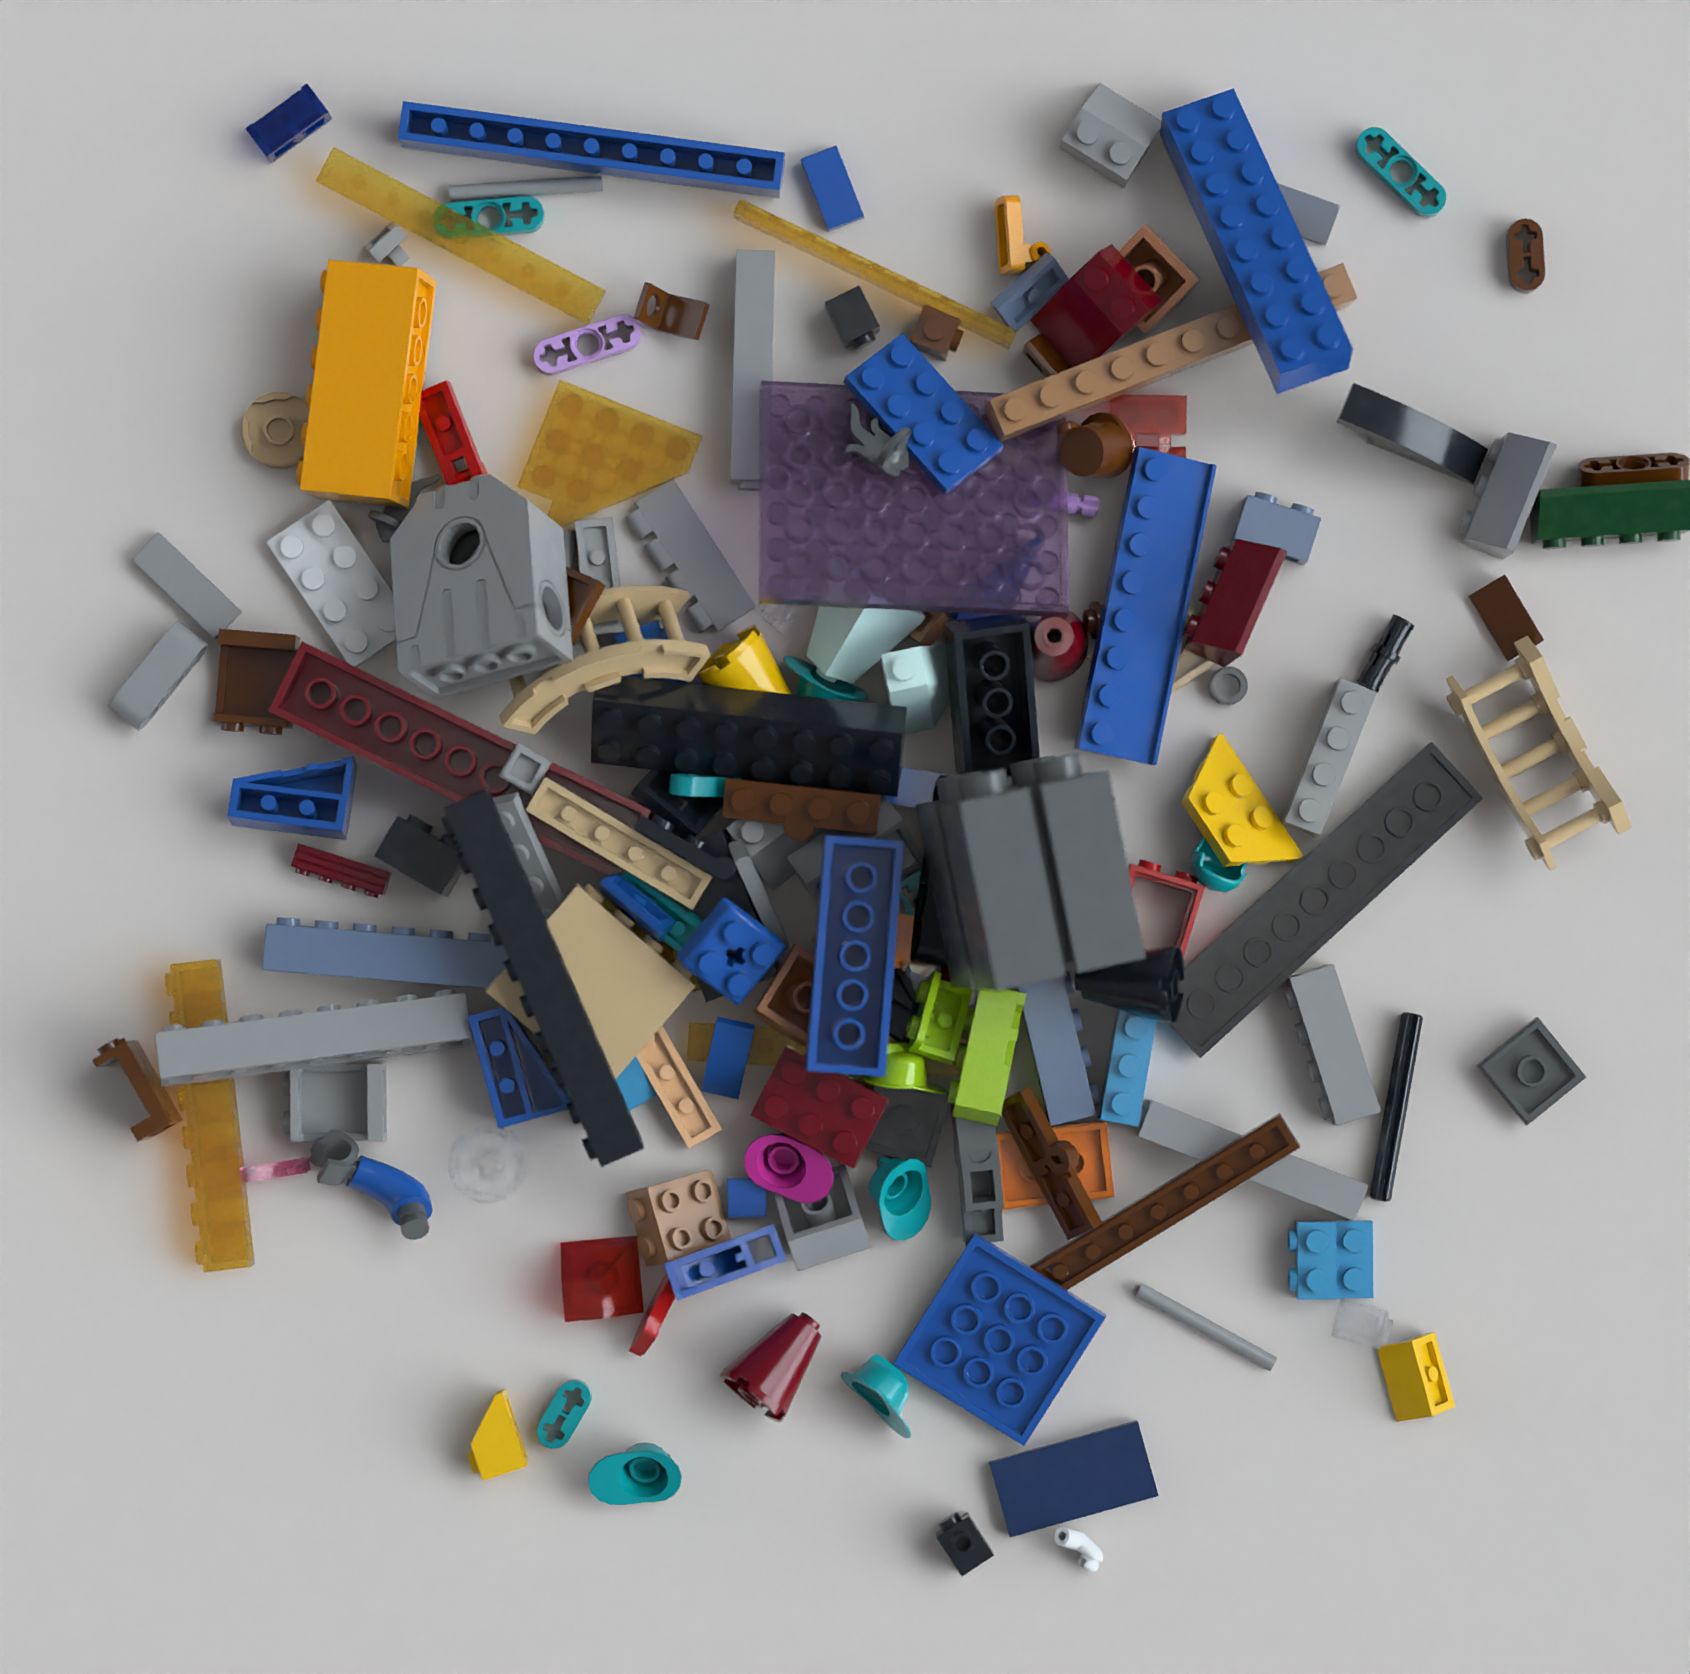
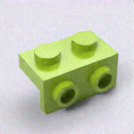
[905,971,973,1065]

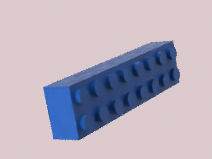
[1160,88,1353,394]

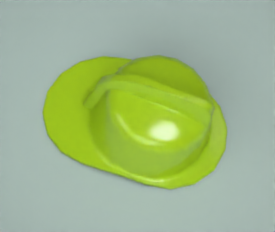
[860,1042,947,1094]

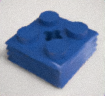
[677,898,786,1005]

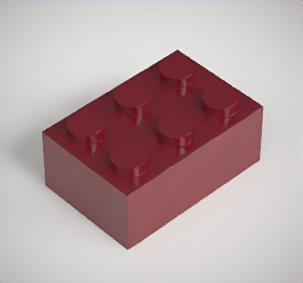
[750,1045,891,1169]

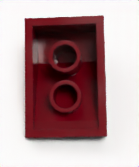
[1030,244,1163,368]

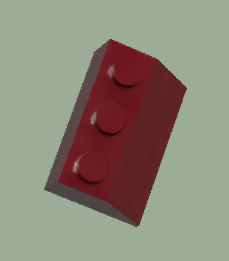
[1183,539,1287,667]

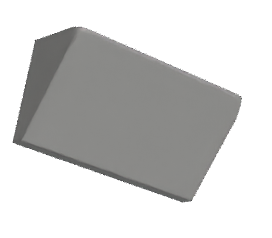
[1277,183,1340,246]

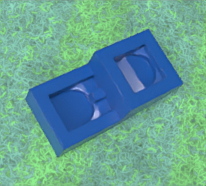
[701,1016,755,1099]

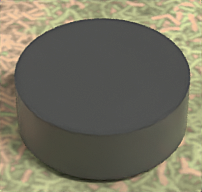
[1209,666,1248,705]

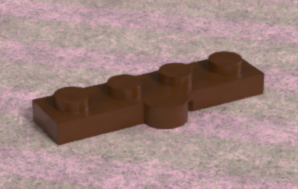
[722,778,881,841]
[1001,1086,1102,1240]

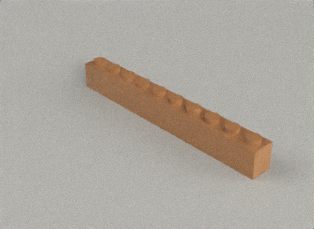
[984,263,1357,442]

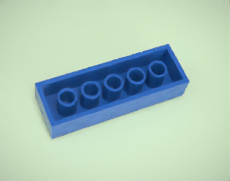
[805,835,904,1077]

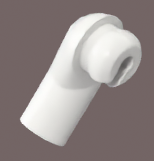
[1054,1527,1103,1572]

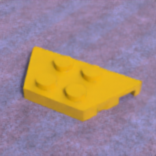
[1181,733,1303,867]

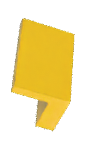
[1376,1332,1455,1422]

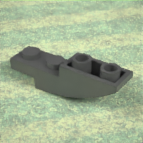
[951,1103,1004,1245]

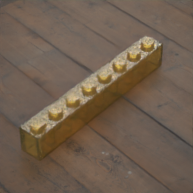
[165,959,255,1272]

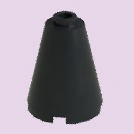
[1075,946,1185,1023]

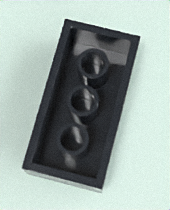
[943,612,1040,777]

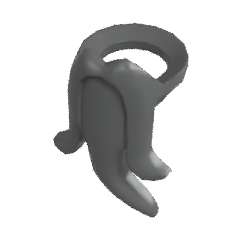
[844,404,912,478]
[368,474,440,543]

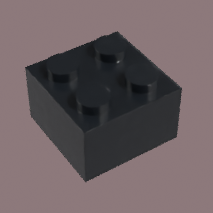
[374,814,463,897]

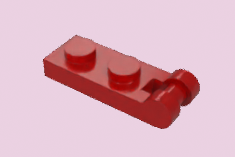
[419,380,488,485]

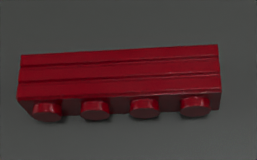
[291,843,392,898]

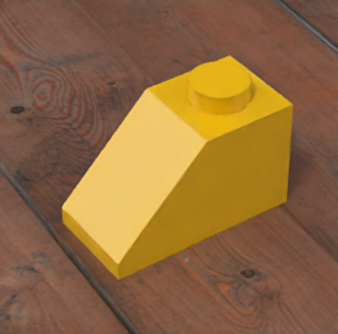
[467,1389,529,1481]

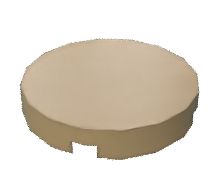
[241,392,310,469]

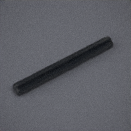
[1370,1012,1423,1202]

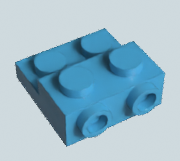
[1288,1220,1374,1300]

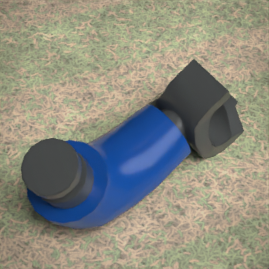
[309,1130,433,1240]

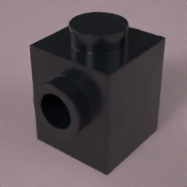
[936,1512,994,1576]

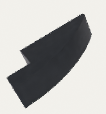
[1336,383,1488,485]

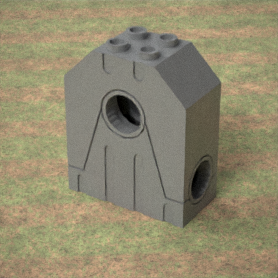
[390,475,573,699]

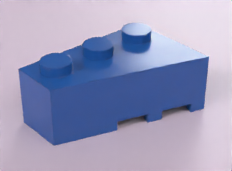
[227,756,358,840]
[468,1007,572,1129]

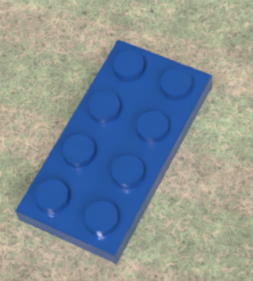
[843,333,1004,495]

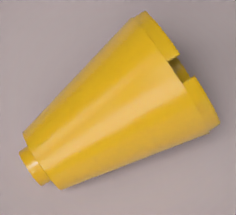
[696,625,792,694]

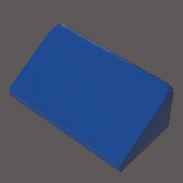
[600,873,676,943]

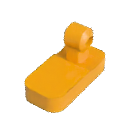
[994,195,1050,275]

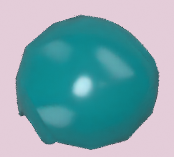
[1190,836,1248,893]

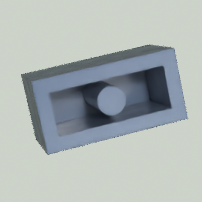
[1231,492,1321,566]

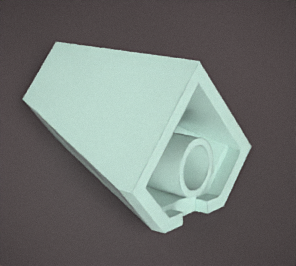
[806,559,926,684]
[880,645,950,734]

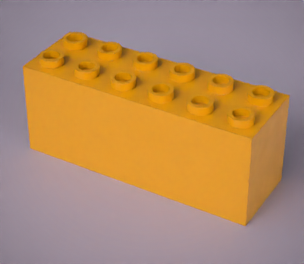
[296,259,437,509]

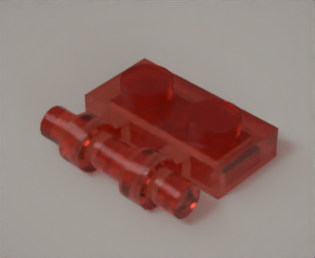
[1109,395,1187,465]

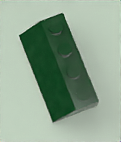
[1529,480,1690,550]

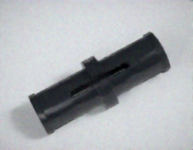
[1356,614,1415,693]

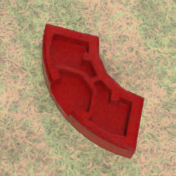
[629,1272,676,1357]

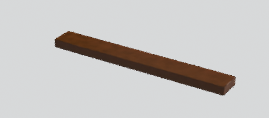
[1029,1113,1300,1290]

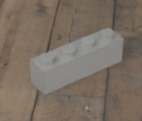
[1281,678,1377,837]
[1283,964,1381,1126]

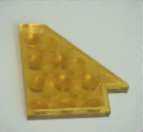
[517,380,703,527]

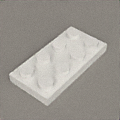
[266,499,396,668]

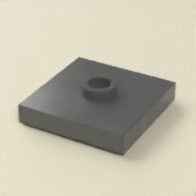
[1476,1017,1586,1126]

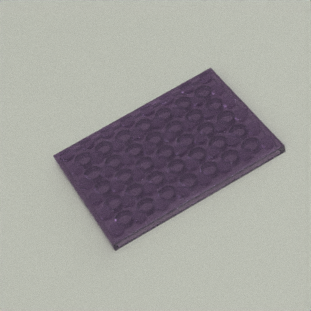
[759,381,1070,617]

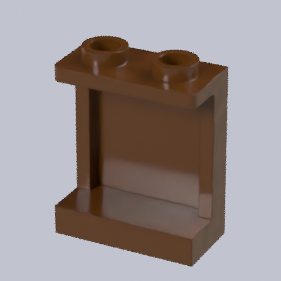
[212,629,300,735]
[92,1038,183,1142]

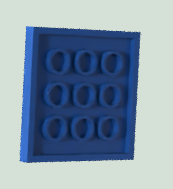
[893,1233,1106,1446]

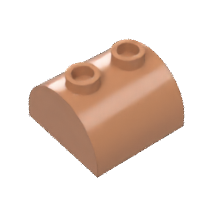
[1119,224,1201,335]
[753,944,814,1047]

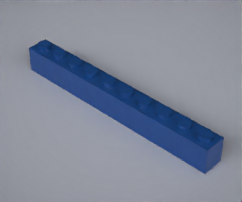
[398,101,785,198]

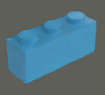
[1098,1009,1157,1126]

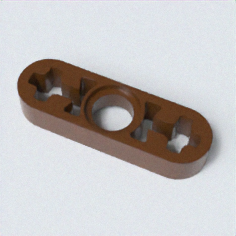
[1578,453,1690,487]

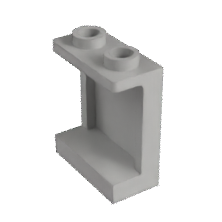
[283,1063,387,1142]

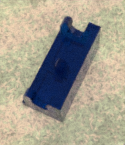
[245,83,332,164]

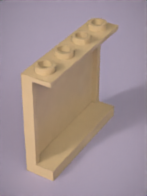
[486,883,695,1078]

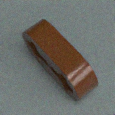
[1506,218,1545,294]

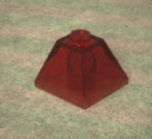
[560,1235,644,1322]

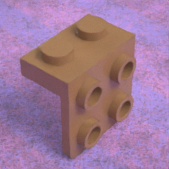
[626,1170,731,1267]

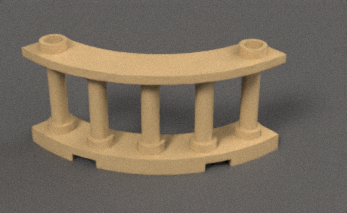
[499,586,711,735]
[1446,636,1632,871]

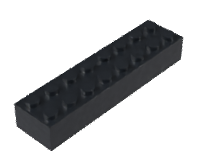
[591,676,907,797]

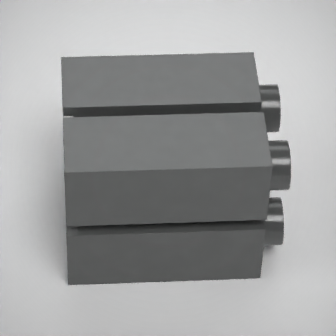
[915,753,1146,991]

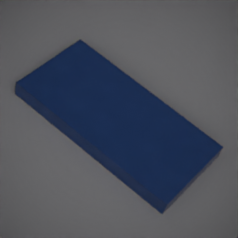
[989,1420,1159,1537]

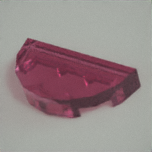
[240,1157,311,1182]

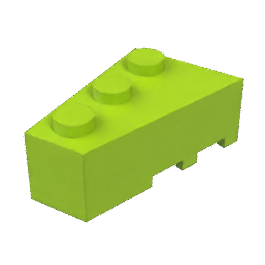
[947,989,1026,1126]

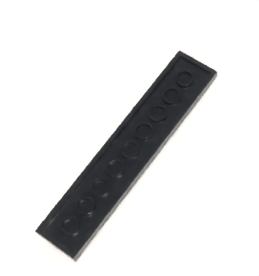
[1168,742,1483,1058]

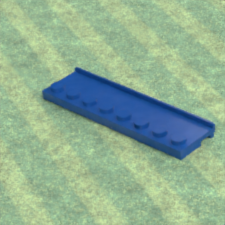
[1074,447,1216,766]

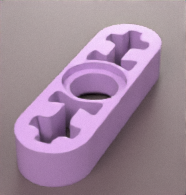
[533,314,642,375]

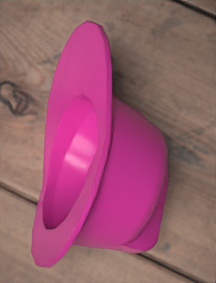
[744,1133,834,1204]

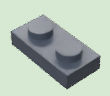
[990,252,1069,333]

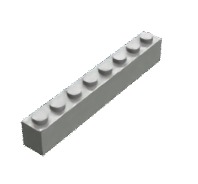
[155,989,472,1087]

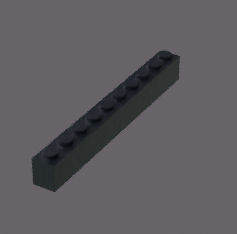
[440,788,644,1167]

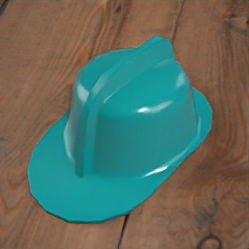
[783,655,868,701]
[868,1157,931,1241]
[841,1354,911,1438]
[588,1442,682,1505]

